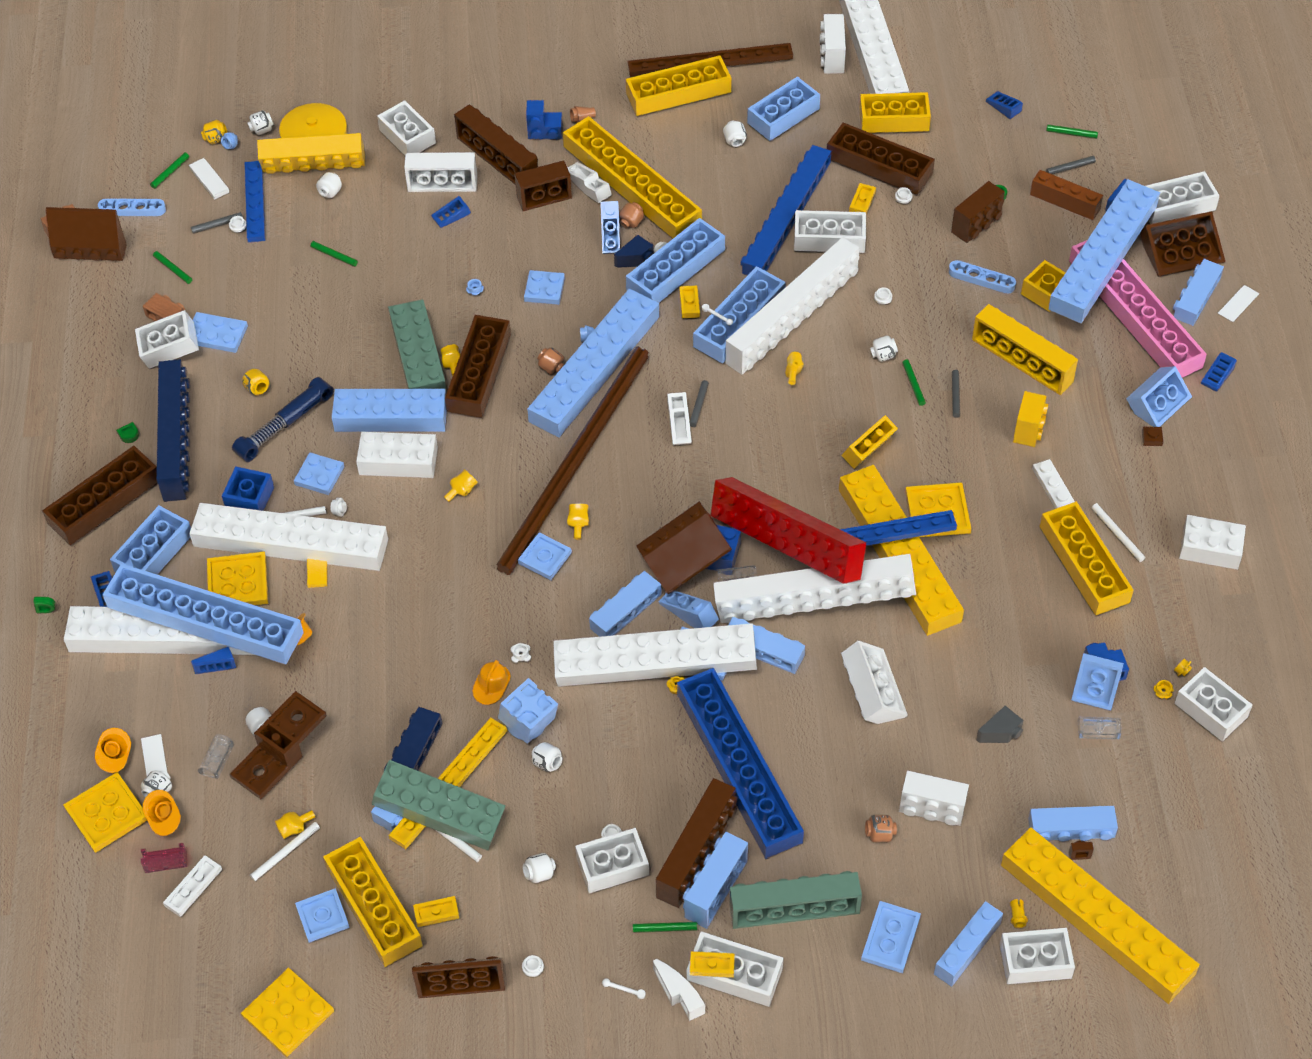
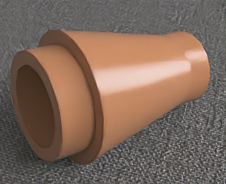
[570,106,596,123]

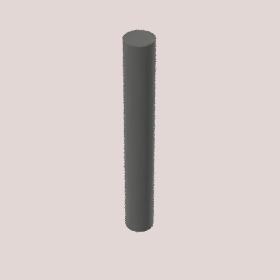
[1046,156,1096,174]
[191,212,243,233]
[952,370,960,418]
[689,380,709,427]

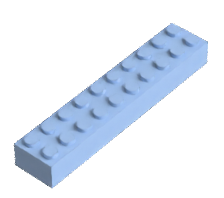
[1048,179,1160,323]
[527,289,660,438]
[103,564,303,664]

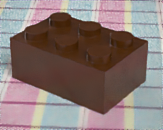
[514,160,572,211]
[951,181,1005,243]

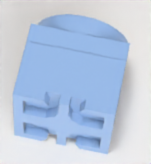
[498,678,558,744]

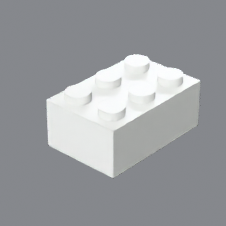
[819,14,846,74]
[377,101,436,156]
[135,310,199,369]
[1179,515,1246,570]
[1175,667,1252,741]
[899,771,969,826]
[575,828,649,893]
[1000,928,1075,984]

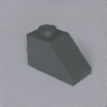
[976,706,1024,743]

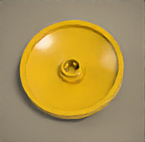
[279,103,347,138]

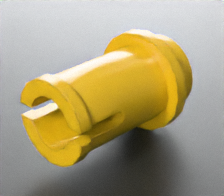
[1010,899,1028,928]

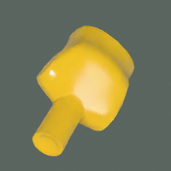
[440,344,460,376]
[785,352,804,385]
[444,469,478,502]
[567,504,589,540]
[275,810,316,839]

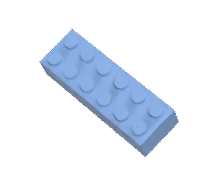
[626,218,725,303]
[693,266,786,364]
[332,389,447,432]

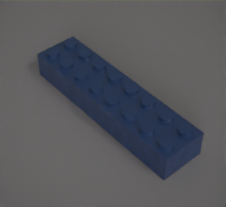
[157,359,190,502]

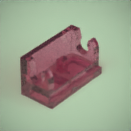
[141,843,187,873]

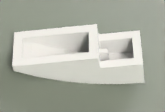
[568,162,612,203]
[667,392,692,445]
[653,959,705,1021]

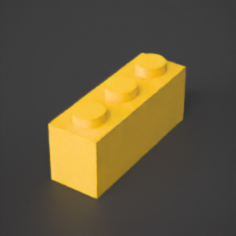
[841,415,898,469]

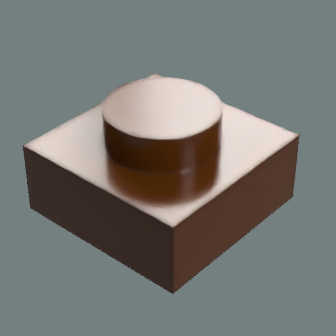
[1142,426,1163,446]
[1069,841,1094,860]

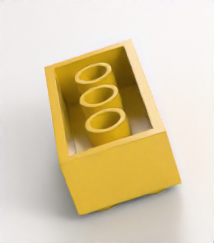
[859,92,931,133]

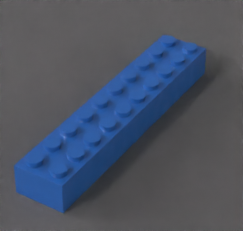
[677,668,804,859]

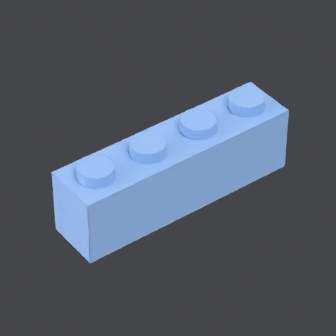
[1173,259,1224,326]
[589,571,661,637]
[729,617,805,674]
[1028,806,1118,842]
[934,901,1003,987]

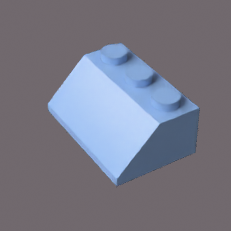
[1126,366,1192,427]

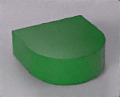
[116,422,139,443]
[33,597,56,613]

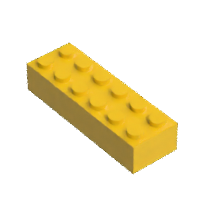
[626,56,732,116]
[257,133,365,174]
[972,304,1078,395]
[1040,501,1134,616]
[323,836,423,967]

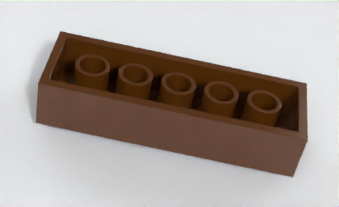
[454,104,538,184]
[827,122,935,195]
[445,315,511,418]
[42,446,157,545]
[655,778,738,908]

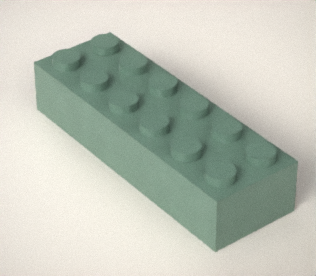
[388,299,447,393]
[372,760,506,851]
[729,871,862,929]

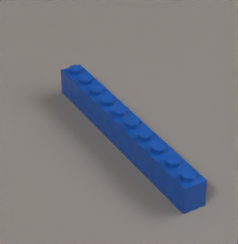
[740,145,831,276]

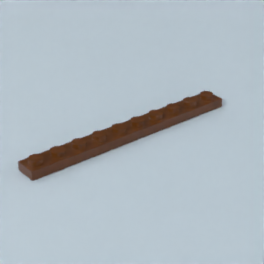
[627,43,793,77]

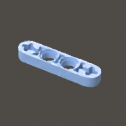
[98,199,166,216]
[949,260,1016,294]

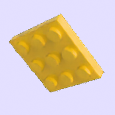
[905,482,971,537]
[207,551,268,605]
[63,772,147,853]
[241,967,334,1058]

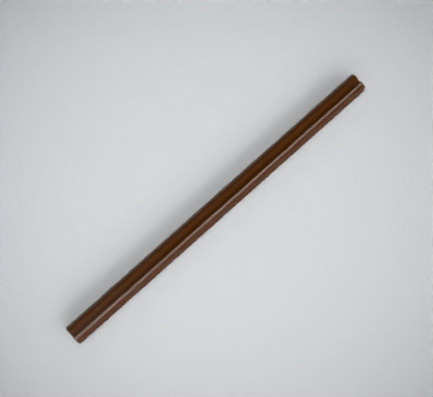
[496,346,649,575]

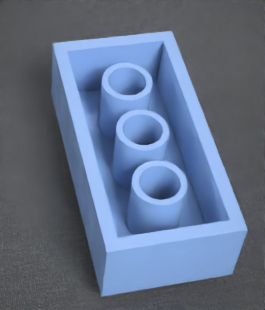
[747,77,820,141]
[110,505,191,575]
[683,832,748,929]

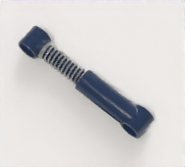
[232,377,334,462]

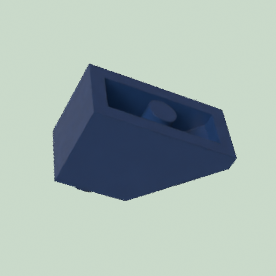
[614,235,654,268]

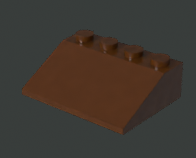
[46,207,127,261]
[1140,211,1226,277]
[636,501,732,594]
[412,956,505,999]

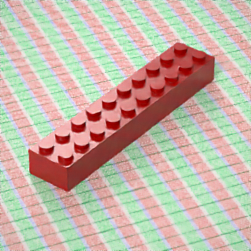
[710,477,866,584]

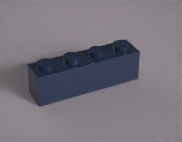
[384,706,442,771]

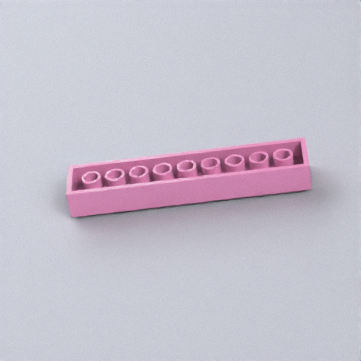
[1069,240,1207,378]

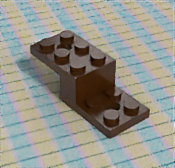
[230,691,327,800]

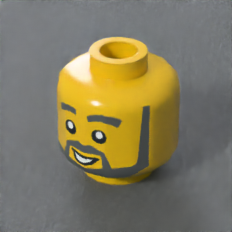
[201,120,228,144]
[242,369,269,396]

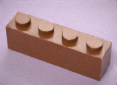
[1030,170,1103,220]

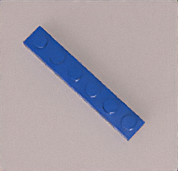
[245,161,265,243]
[840,510,957,546]

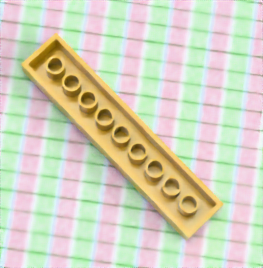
[563,116,702,238]
[839,465,964,636]
[1001,827,1200,1004]

